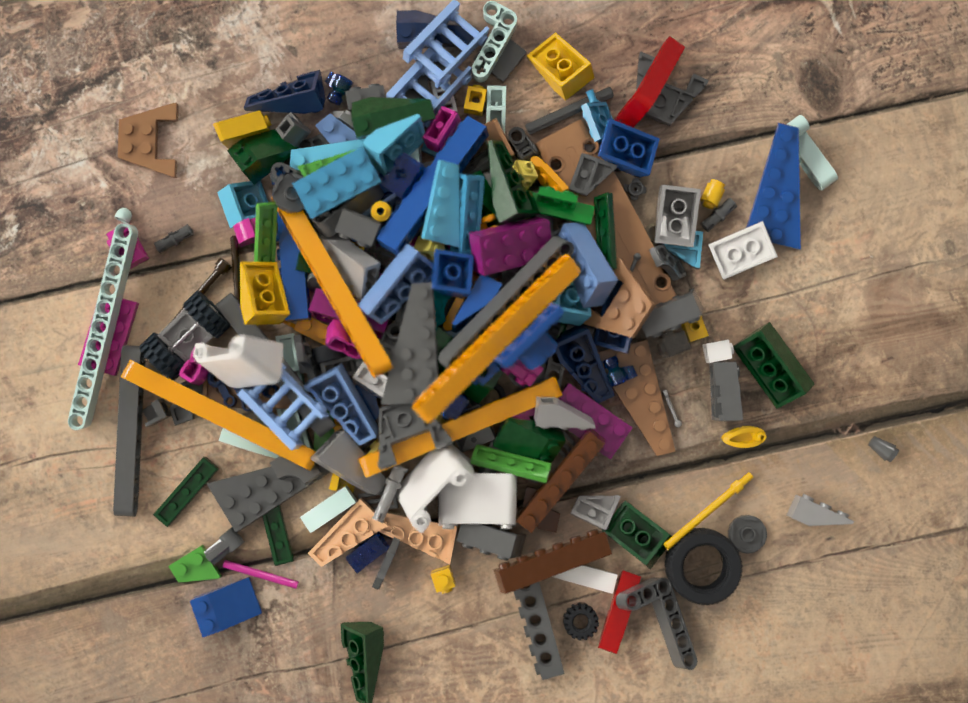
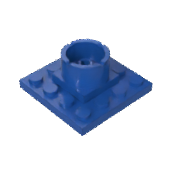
[493,303,565,370]

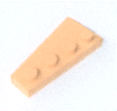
[308,498,389,567]
[378,512,457,564]

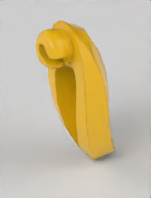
[721,426,767,448]

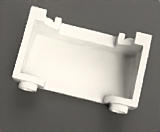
[193,336,284,388]
[396,444,475,533]
[438,473,517,530]

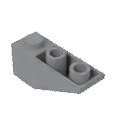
[534,396,595,430]
[786,494,854,526]

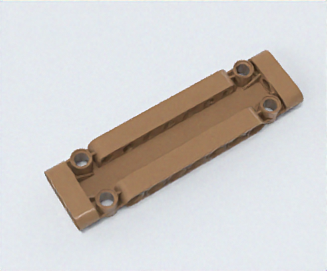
[535,119,676,305]

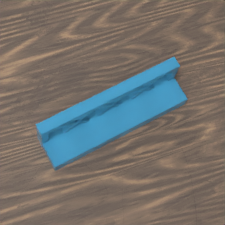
[450,173,485,255]

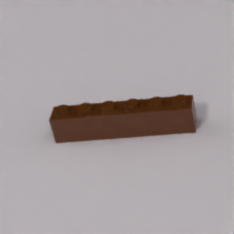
[516,428,605,533]
[494,529,612,594]

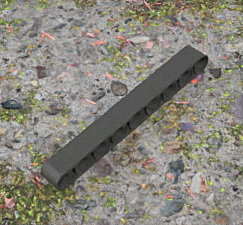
[438,236,574,369]
[216,293,336,438]
[113,345,145,517]

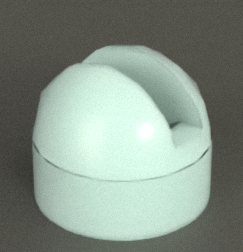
[114,208,132,224]

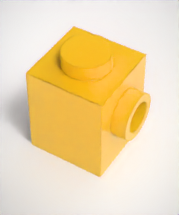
[681,316,709,343]
[431,564,456,594]

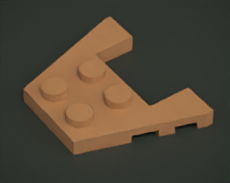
[118,103,178,178]
[582,257,655,338]

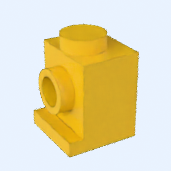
[464,85,487,116]

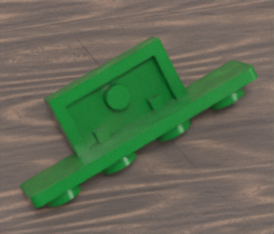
[526,186,595,225]

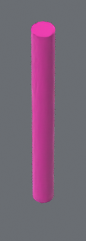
[223,560,299,589]

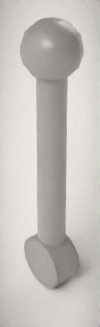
[662,390,682,427]

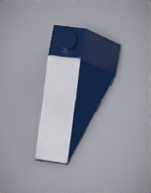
[396,10,474,49]
[244,70,326,114]
[593,278,632,354]
[555,324,615,404]

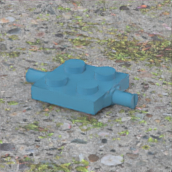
[581,89,613,142]

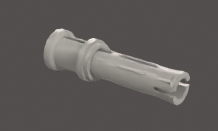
[372,465,408,523]

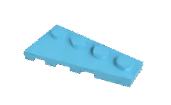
[290,139,365,171]
[421,160,460,247]

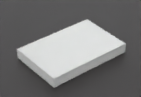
[708,221,778,280]

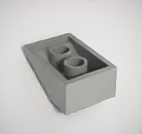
[655,185,701,247]

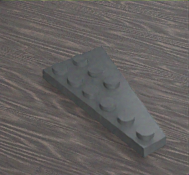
[381,282,439,404]
[207,463,330,533]

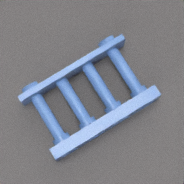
[402,0,489,89]
[386,39,472,127]
[237,363,330,451]

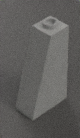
[320,233,380,301]
[310,431,386,495]

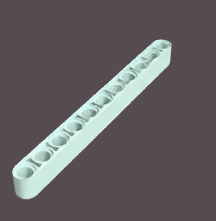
[68,223,138,430]

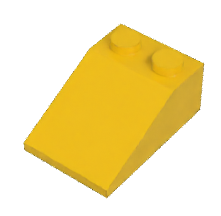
[526,33,595,101]
[240,261,290,325]

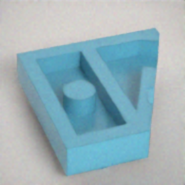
[663,231,703,269]

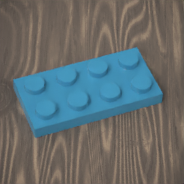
[292,146,382,219]

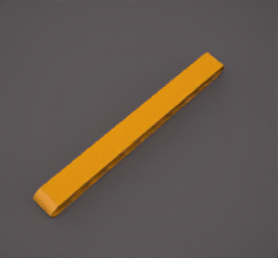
[271,196,393,378]
[412,254,581,423]
[121,360,316,471]
[358,377,563,477]

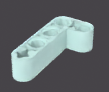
[472,1,517,83]
[787,115,838,191]

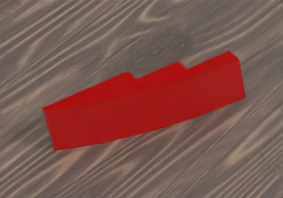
[598,570,641,654]

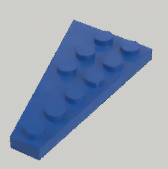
[746,123,801,250]

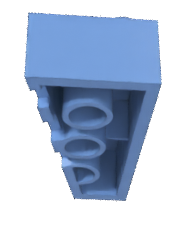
[558,222,618,308]
[303,363,379,446]

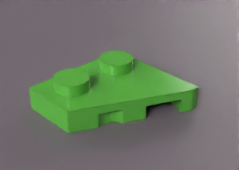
[168,545,222,583]

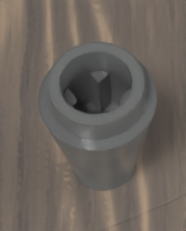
[868,436,899,462]

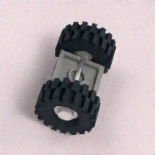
[139,290,231,381]

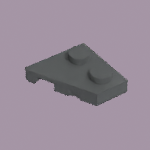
[568,153,617,196]

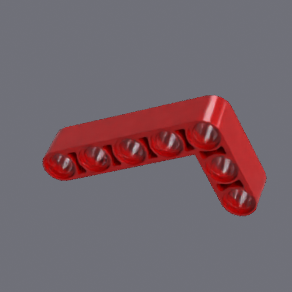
[615,36,685,128]

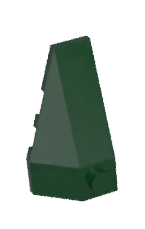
[351,97,436,139]
[488,140,540,223]
[341,622,384,703]

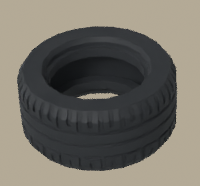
[665,528,743,605]

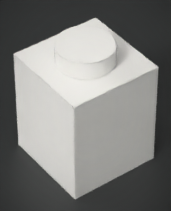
[702,340,734,363]

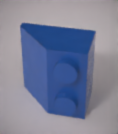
[432,249,474,298]

